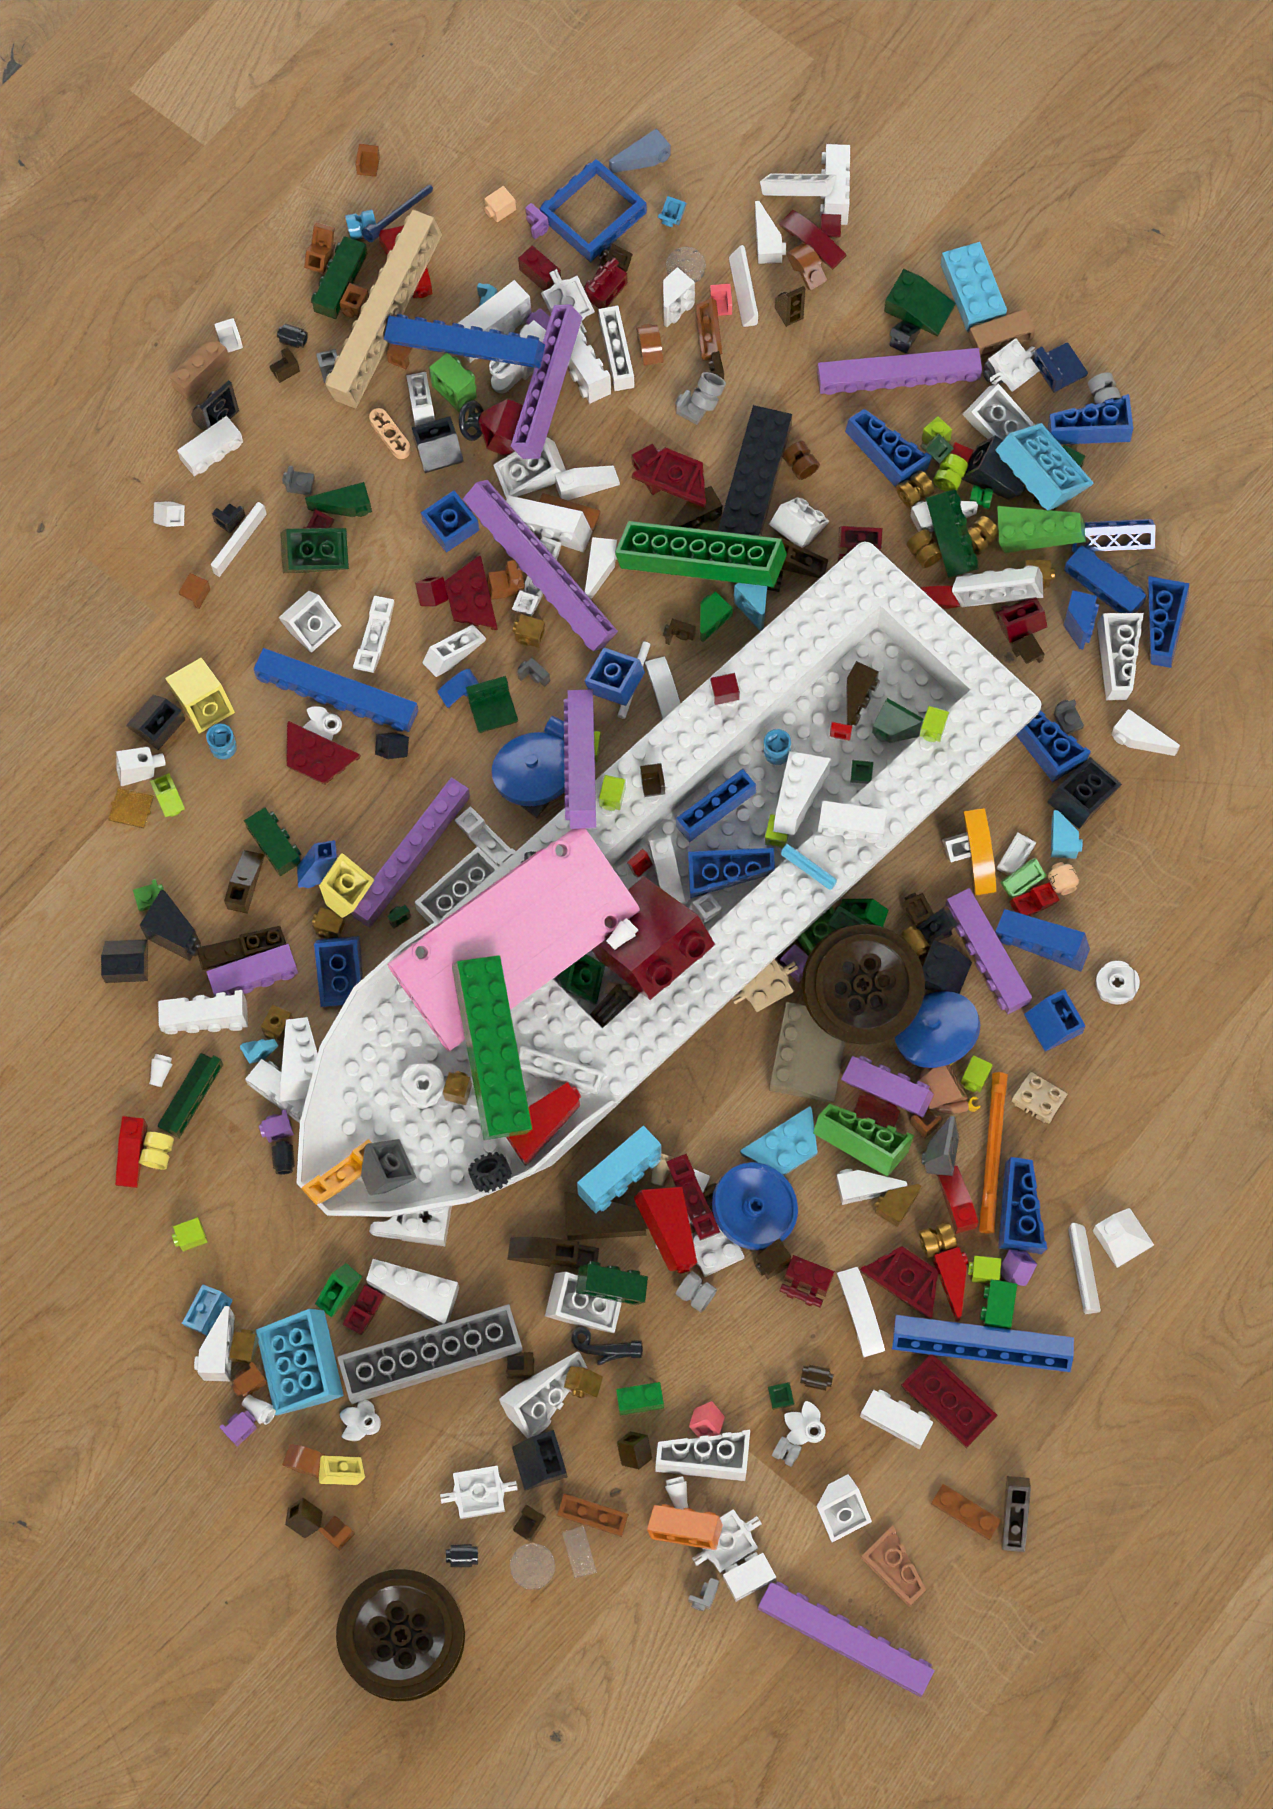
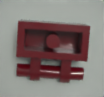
[584,258,628,309]
[838,526,883,562]
[994,598,1048,643]
[779,1255,835,1308]

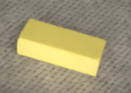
[319,1456,365,1485]

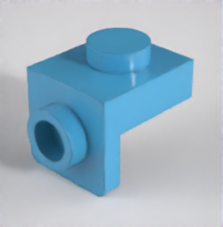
[658,196,687,227]

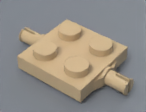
[732,958,799,1012]

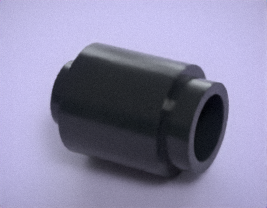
[277,323,308,348]
[271,1141,295,1175]
[446,1544,478,1568]

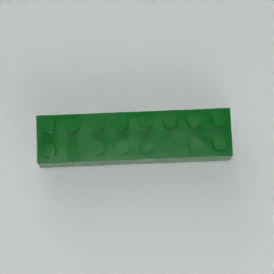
[615,521,787,587]
[452,955,532,1140]

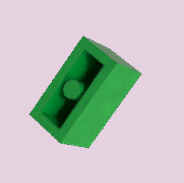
[980,1279,1017,1329]
[616,1382,664,1416]

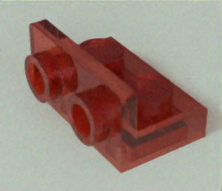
[853,1094,900,1128]

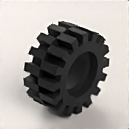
[468,1152,512,1193]

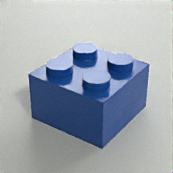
[421,490,479,553]
[585,648,645,706]

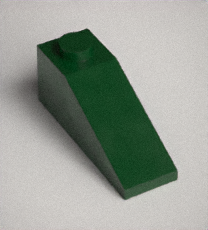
[305,482,372,517]

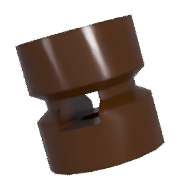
[782,441,820,480]

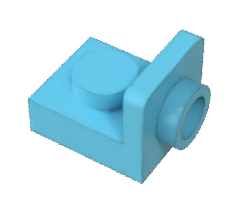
[477,283,497,307]
[240,1039,278,1064]

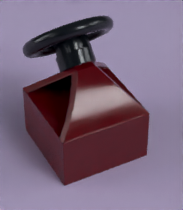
[459,399,523,457]

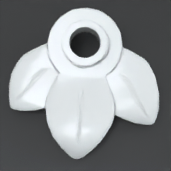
[303,707,342,741]
[340,1400,381,1441]
[784,1401,825,1445]

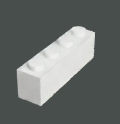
[599,306,634,391]

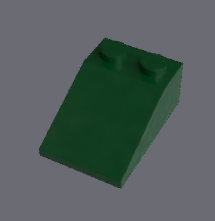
[884,268,956,337]
[280,528,349,573]

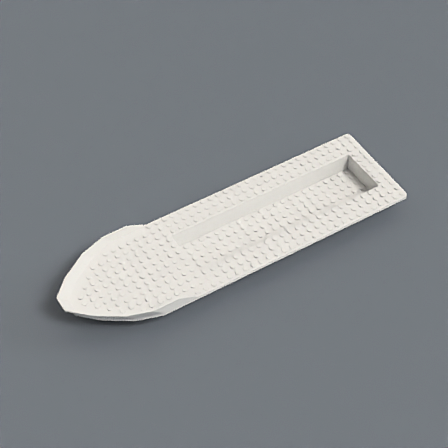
[297,542,1041,1217]

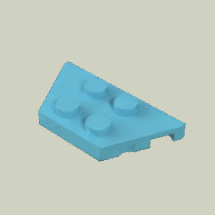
[740,1106,818,1176]

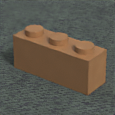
[968,309,1035,357]
[170,336,230,400]

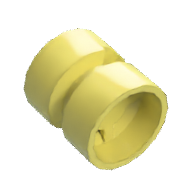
[139,1132,174,1170]

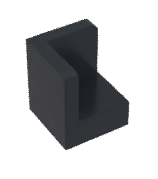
[212,504,246,533]
[375,732,409,759]

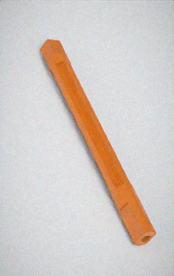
[979,1072,1008,1234]

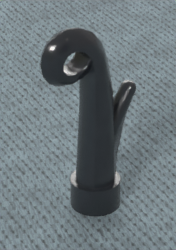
[571,1327,643,1365]

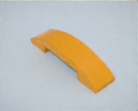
[963,808,996,895]
[301,1139,372,1205]

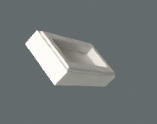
[997,832,1036,876]

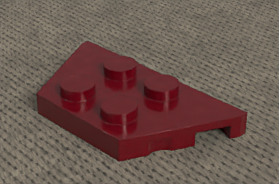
[632,447,706,507]
[445,556,498,630]
[287,721,361,785]
[860,1246,938,1319]

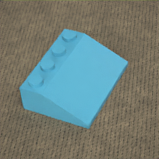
[996,423,1093,511]
[256,1309,344,1415]

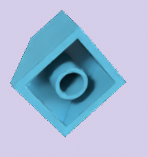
[734,583,767,631]

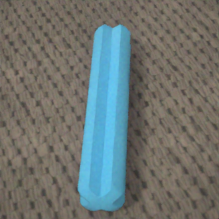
[781,844,837,890]

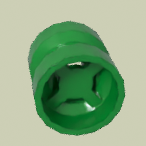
[970,485,993,509]

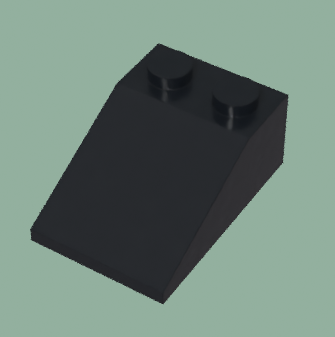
[191,380,239,431]
[1048,757,1122,829]

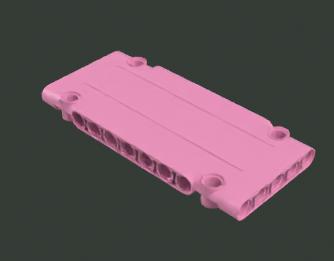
[387,828,640,1052]

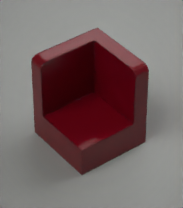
[820,214,841,238]
[415,576,448,606]
[710,673,740,705]

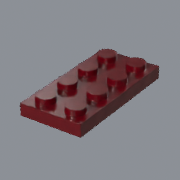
[901,1354,998,1449]

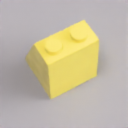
[165,658,235,734]

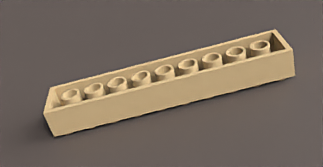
[326,210,442,409]

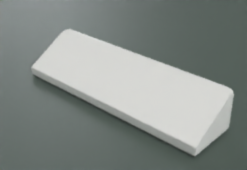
[760,174,837,196]
[729,245,758,327]
[1068,1223,1101,1314]

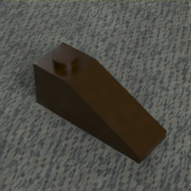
[775,286,806,327]
[773,536,828,578]
[1002,1476,1031,1552]

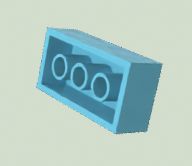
[940,242,1007,332]
[577,1125,661,1213]

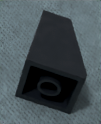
[961,435,1025,500]
[140,889,201,961]

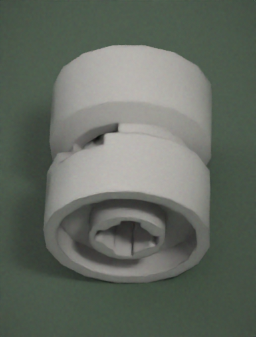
[691,372,726,411]
[1088,372,1122,405]
[676,1271,717,1313]

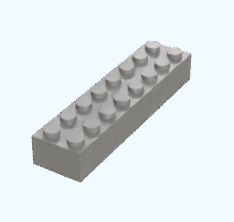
[337,1304,523,1404]

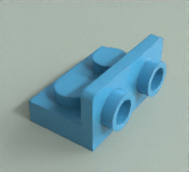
[182,1284,232,1336]

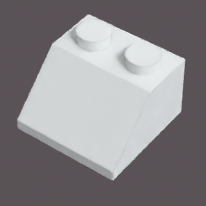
[279,591,342,653]

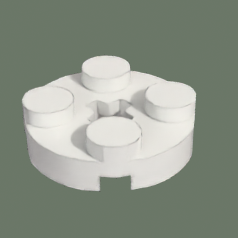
[1095,961,1140,1004]
[401,1063,445,1109]

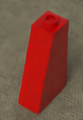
[379,225,433,298]
[506,1082,581,1166]
[634,1187,697,1273]

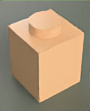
[484,186,516,222]

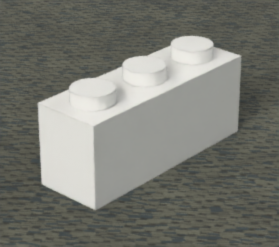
[177,416,243,476]
[818,801,887,843]
[860,1390,933,1449]

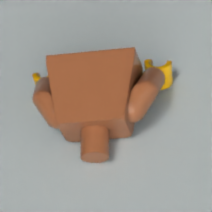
[919,1062,981,1114]

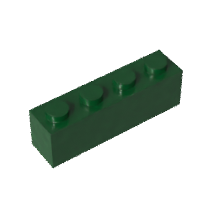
[311,236,368,319]
[926,489,979,578]

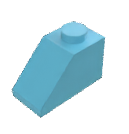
[1051,810,1083,859]

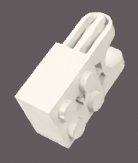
[489,320,546,394]
[369,1206,452,1247]

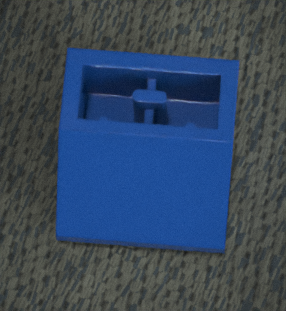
[1063,590,1099,650]
[297,840,338,888]
[1024,989,1086,1052]

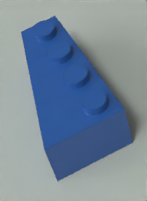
[1047,394,1133,445]
[845,409,932,488]
[1148,576,1190,668]
[1016,710,1091,782]
[688,848,775,899]
[995,909,1090,972]
[998,1157,1047,1254]

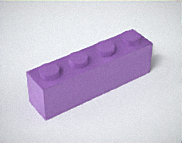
[206,944,298,996]
[841,1055,934,1118]

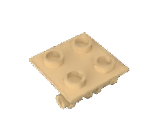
[1011,1072,1068,1124]

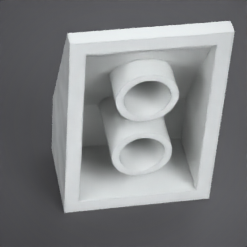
[962,384,1035,440]
[494,437,566,499]
[545,1272,621,1333]
[194,1306,235,1381]

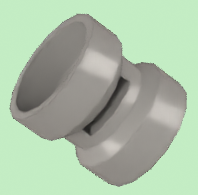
[772,1436,802,1467]

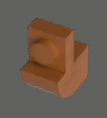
[304,222,336,273]
[786,243,827,290]
[636,324,664,366]
[487,560,525,600]
[282,1444,326,1479]

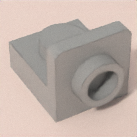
[675,390,707,425]
[688,1578,719,1611]

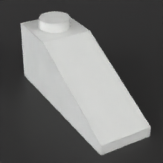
[755,201,786,264]
[406,372,435,426]
[555,466,620,501]
[910,501,978,533]
[585,537,617,599]
[423,625,486,677]
[1111,709,1180,756]
[649,836,685,904]
[836,1169,907,1205]

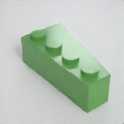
[997,506,1086,553]
[813,1104,914,1177]

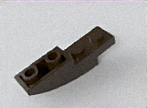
[196,925,286,970]
[507,1237,599,1269]

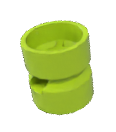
[933,454,968,491]

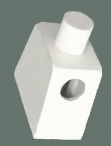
[116,747,166,786]

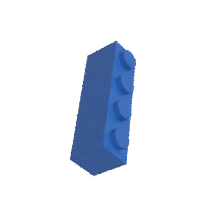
[1064,546,1146,613]
[676,769,756,843]

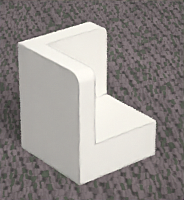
[214,318,243,352]
[154,502,185,527]

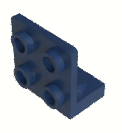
[1033,343,1088,393]

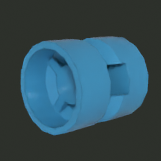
[345,209,376,240]
[206,723,237,760]
[764,729,791,765]

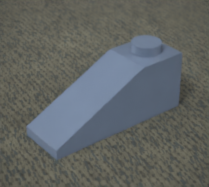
[609,129,671,173]

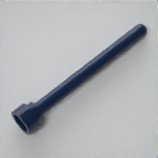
[362,185,433,242]

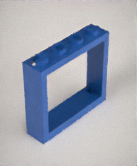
[540,159,647,263]

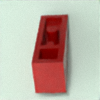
[115,1116,148,1188]
[937,1166,979,1234]
[933,1247,969,1321]

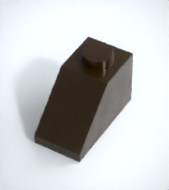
[755,1238,791,1280]

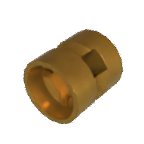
[896,470,935,508]
[968,516,999,555]
[906,529,942,569]
[918,1222,957,1258]

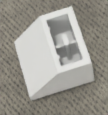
[663,267,695,327]
[769,497,829,547]

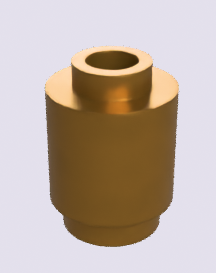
[900,926,930,959]

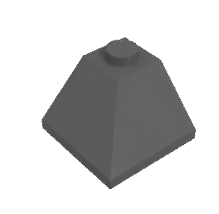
[922,1116,960,1176]
[361,1139,417,1195]

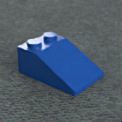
[314,936,363,1007]

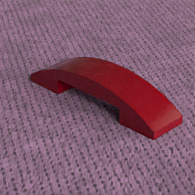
[779,210,847,270]
[666,1153,720,1241]

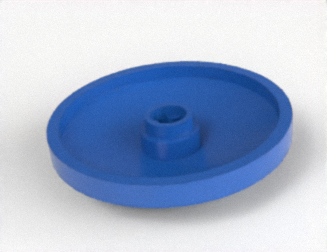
[492,732,565,806]
[895,991,981,1068]
[712,1162,798,1250]

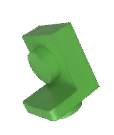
[133,879,164,912]

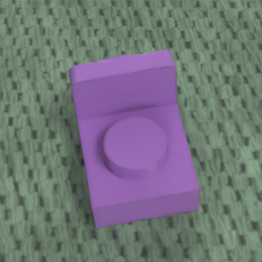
[526,203,549,239]

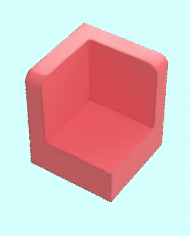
[710,284,732,316]
[689,1401,725,1438]

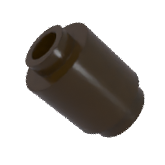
[800,1364,834,1391]

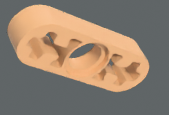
[369,408,411,459]

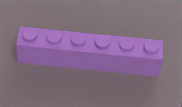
[945,888,1032,1015]

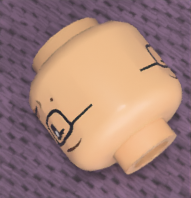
[1048,862,1079,895]

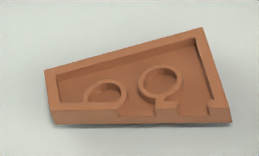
[861,1525,926,1607]

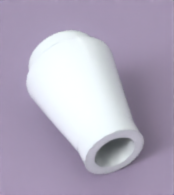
[606,918,638,950]
[149,1054,173,1087]
[242,1395,276,1425]
[665,1476,689,1509]

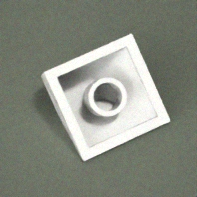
[1093,1208,1154,1268]
[817,1474,872,1542]

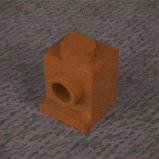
[340,283,369,318]
[231,1362,267,1398]

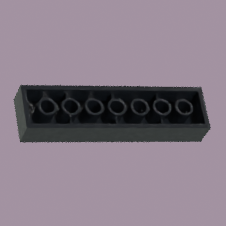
[718,405,792,536]

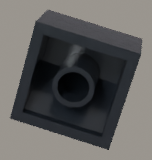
[101,939,148,983]
[923,940,972,994]

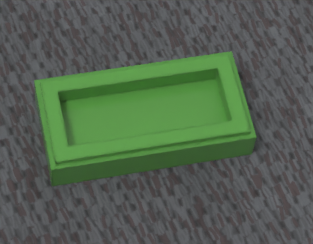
[1000,858,1046,900]

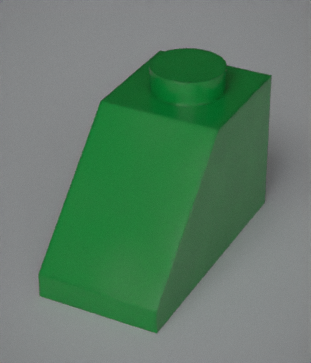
[700,591,733,642]
[840,898,889,927]
[315,1263,363,1318]

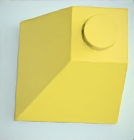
[319,853,374,918]

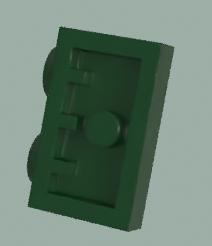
[466,676,518,733]

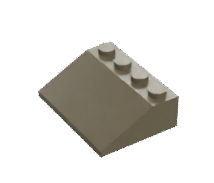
[770,1002,845,1103]

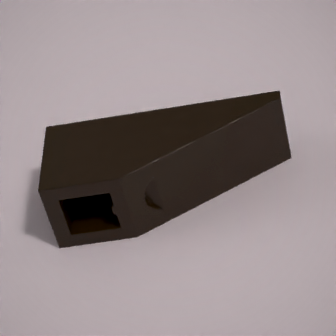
[669,486,723,529]
[846,661,880,726]
[224,850,265,914]

